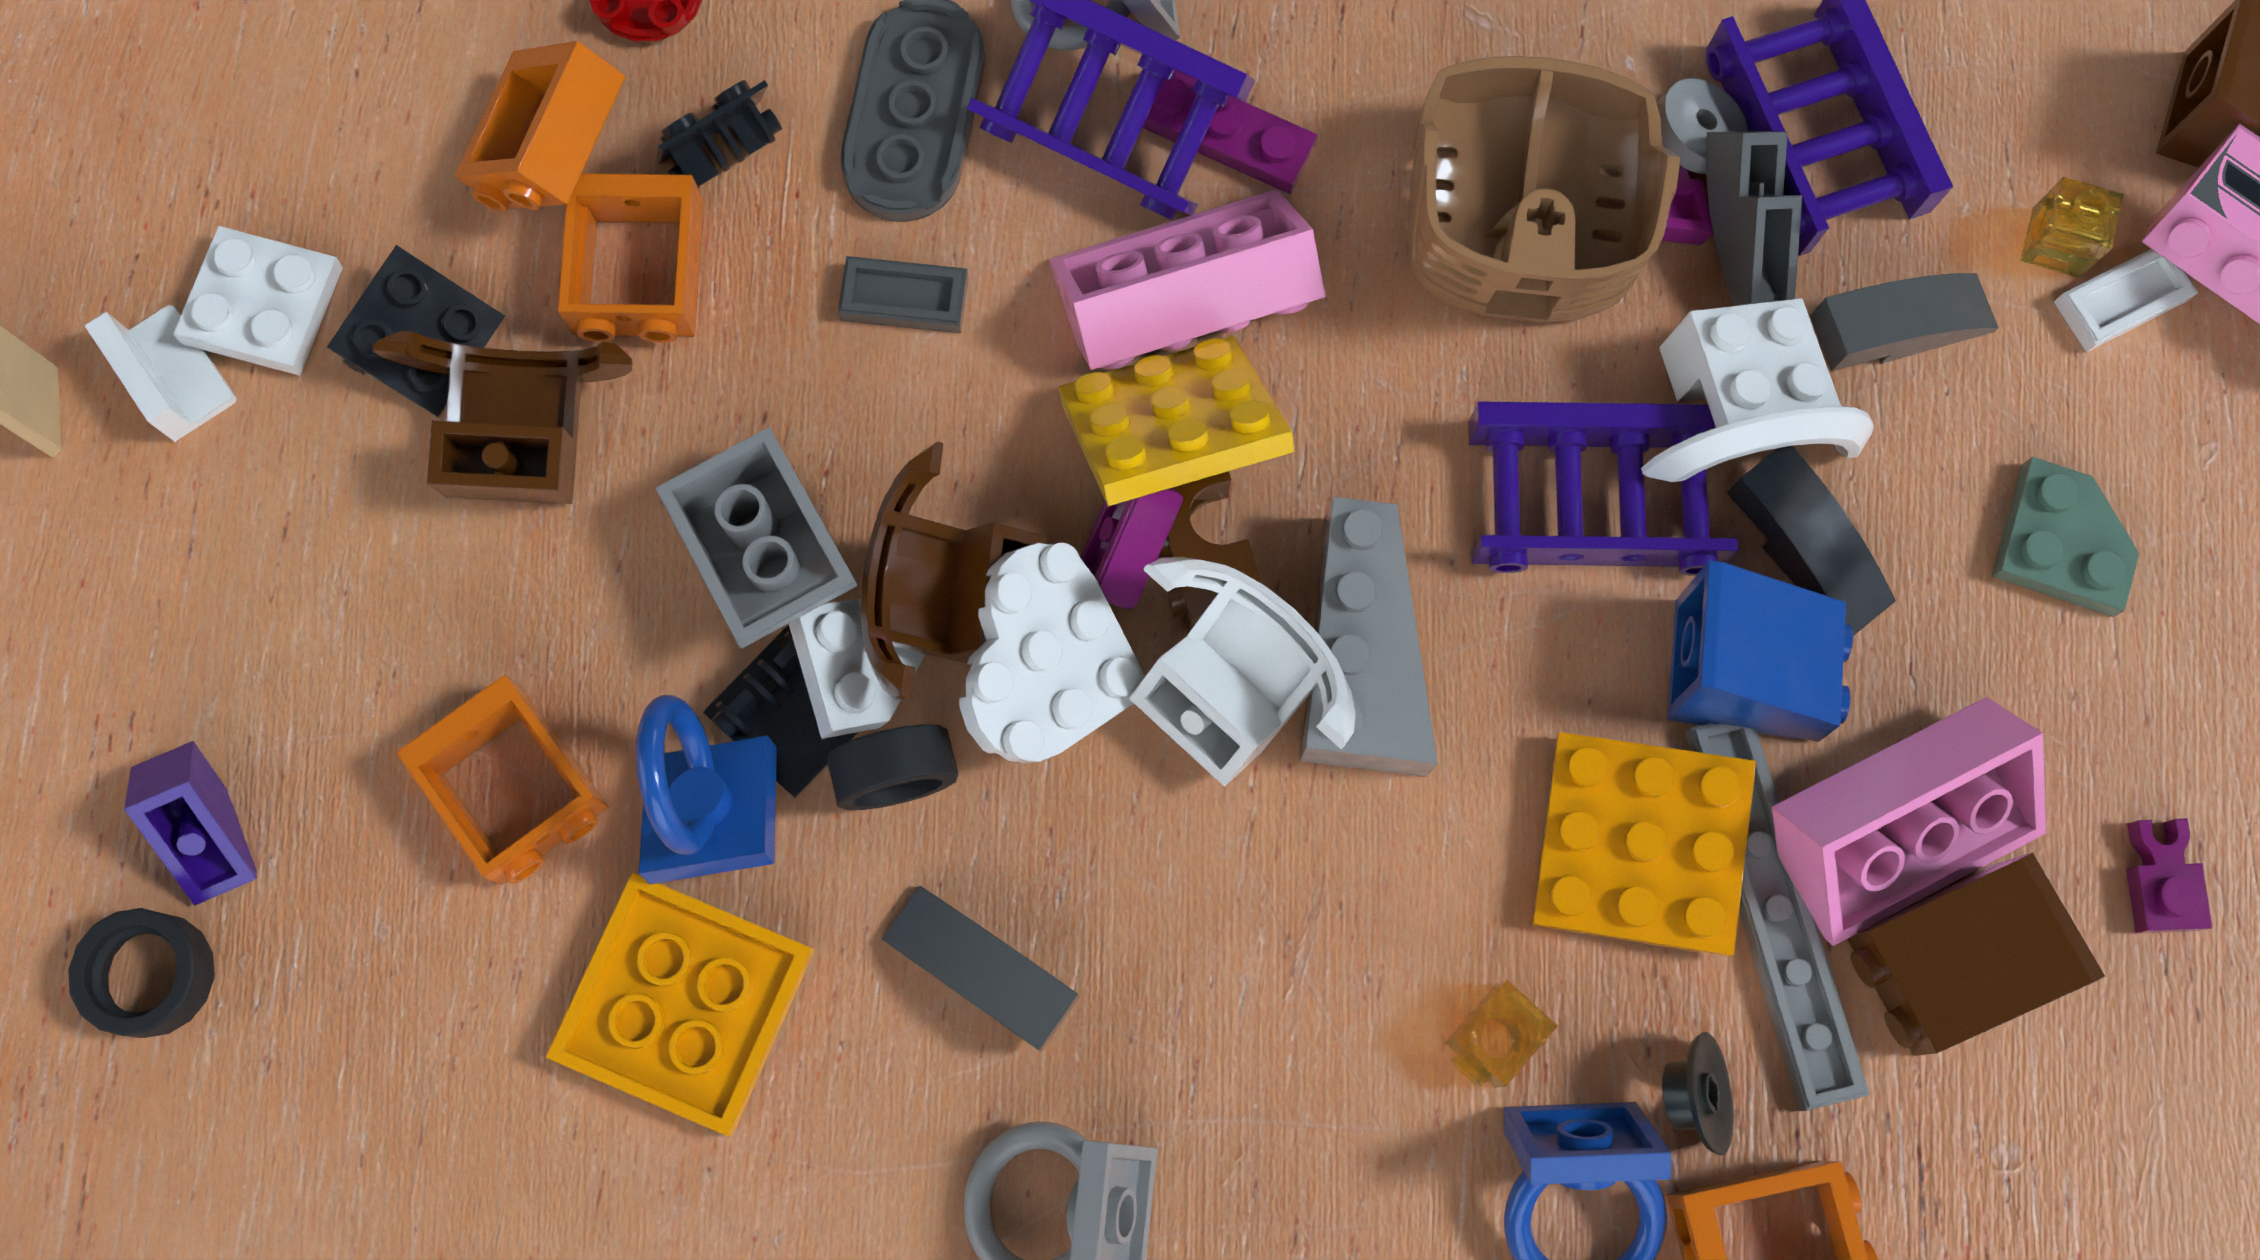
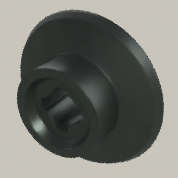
[1662,1032,1734,1156]

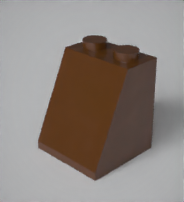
[2156,0,2260,168]
[1848,852,2105,1056]

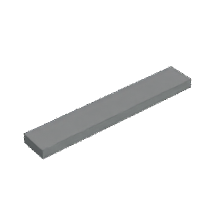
[1685,723,1869,1111]

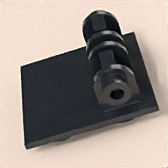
[656,80,782,189]
[326,245,505,417]
[703,624,859,798]

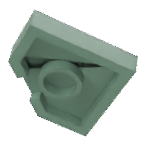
[1992,457,2139,617]

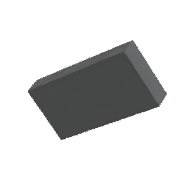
[838,256,969,333]

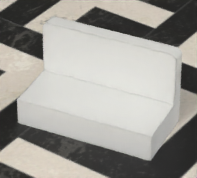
[84,305,237,442]

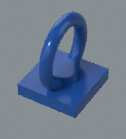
[636,695,777,884]
[1504,1102,1671,1260]

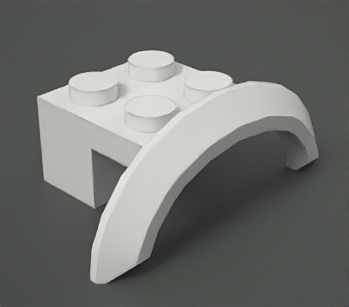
[1641,298,1874,482]
[1129,557,1356,787]

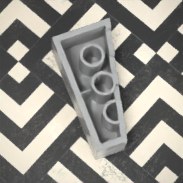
[1300,497,1438,777]

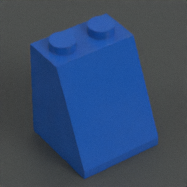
[1667,560,1853,742]

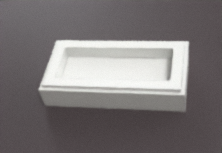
[2054,249,2198,352]

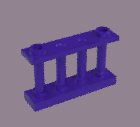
[967,0,1255,220]
[1706,0,1953,256]
[1468,401,1738,576]

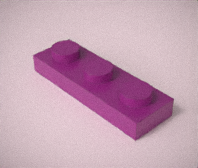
[1143,71,1318,195]

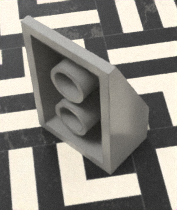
[655,427,858,649]

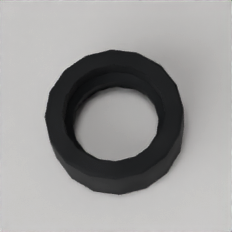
[827,724,958,810]
[68,908,215,1038]

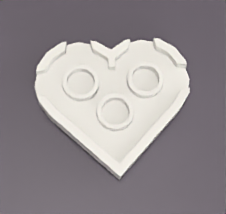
[959,543,1146,764]

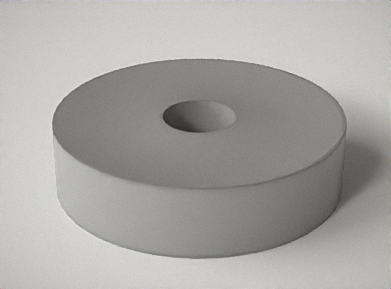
[1656,78,1748,174]

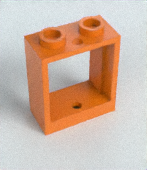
[454,41,626,212]
[558,173,704,343]
[395,674,609,885]
[1666,1160,1878,1260]

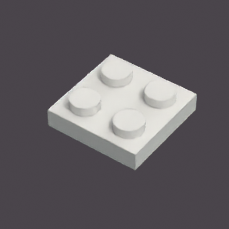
[173,226,343,376]

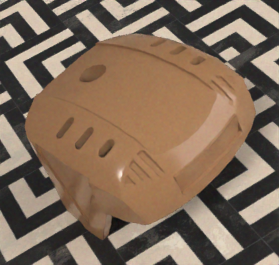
[1406,56,1680,323]

